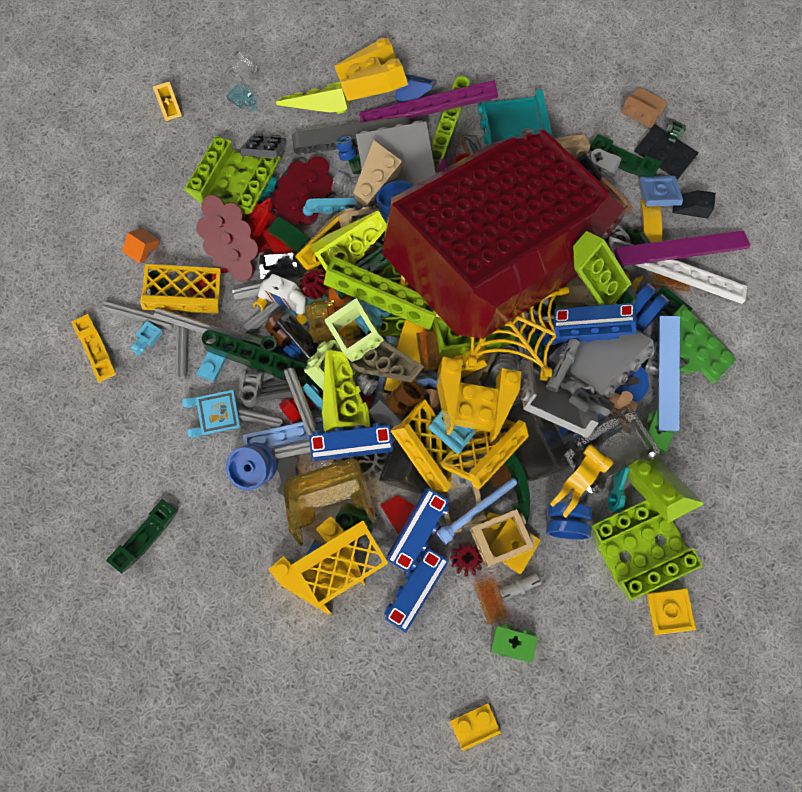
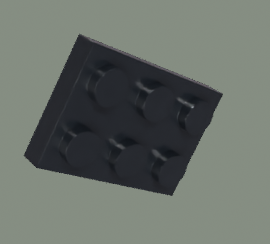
[634,125,699,180]
[240,133,286,158]

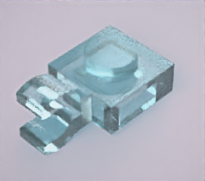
[226,84,258,113]

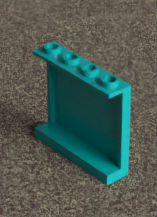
[477,89,553,146]

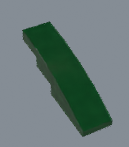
[268,216,325,270]

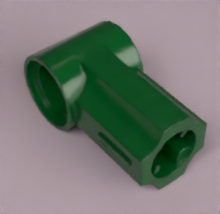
[242,331,280,354]

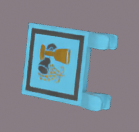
[182,390,241,438]

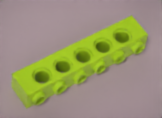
[324,257,437,330]

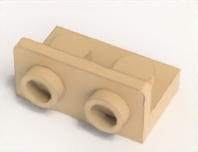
[554,134,590,159]

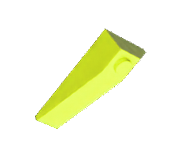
[276,81,350,114]
[310,211,386,271]
[322,350,370,433]

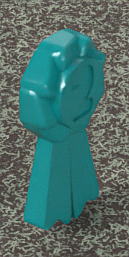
[607,465,630,512]

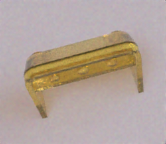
[283,459,376,546]

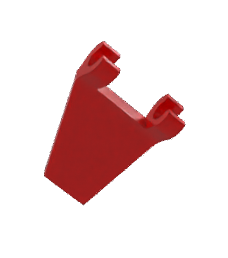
[380,495,441,535]

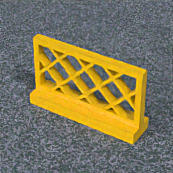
[140,264,221,314]
[391,399,463,493]
[440,419,529,490]
[292,521,388,608]

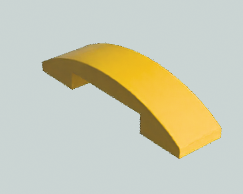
[640,200,662,243]
[71,314,116,383]

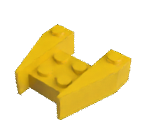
[334,37,408,101]
[436,357,522,443]
[268,516,365,616]

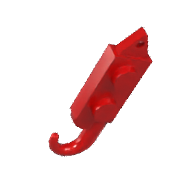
[247,198,273,240]

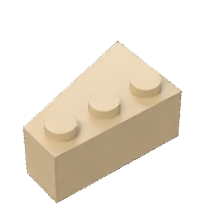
[353,140,403,208]

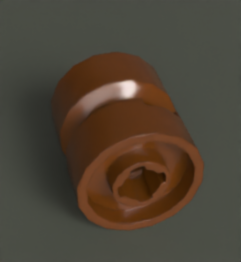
[265,312,296,348]
[387,381,424,416]

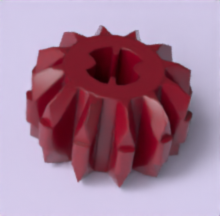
[299,267,331,300]
[450,541,484,577]

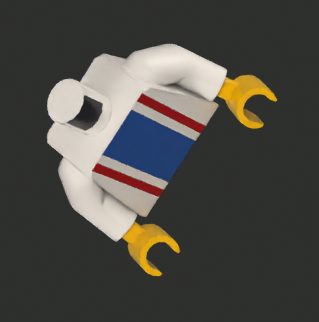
[253,274,307,326]

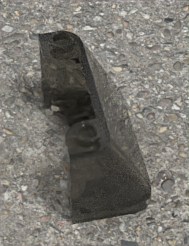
[562,404,661,494]

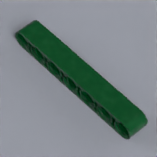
[201,330,324,391]

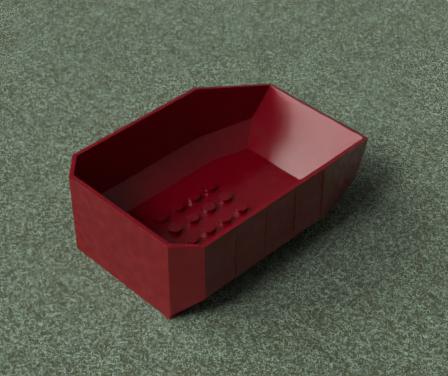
[382,129,625,339]

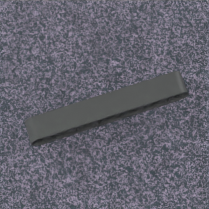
[292,117,411,155]

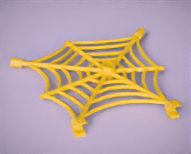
[465,286,569,381]

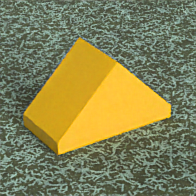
[153,81,182,121]

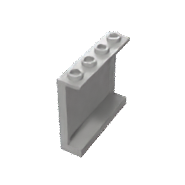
[356,121,436,185]
[548,331,654,399]
[518,354,599,438]

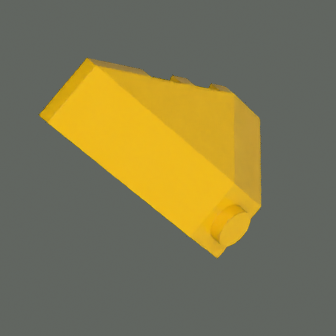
[295,209,355,270]
[384,320,427,392]

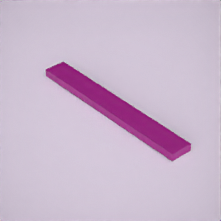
[359,80,498,123]
[613,230,751,267]

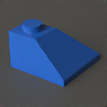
[395,74,437,103]

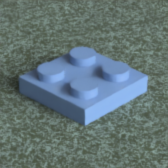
[639,176,683,206]

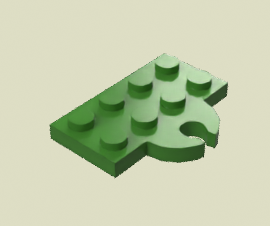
[672,304,736,384]

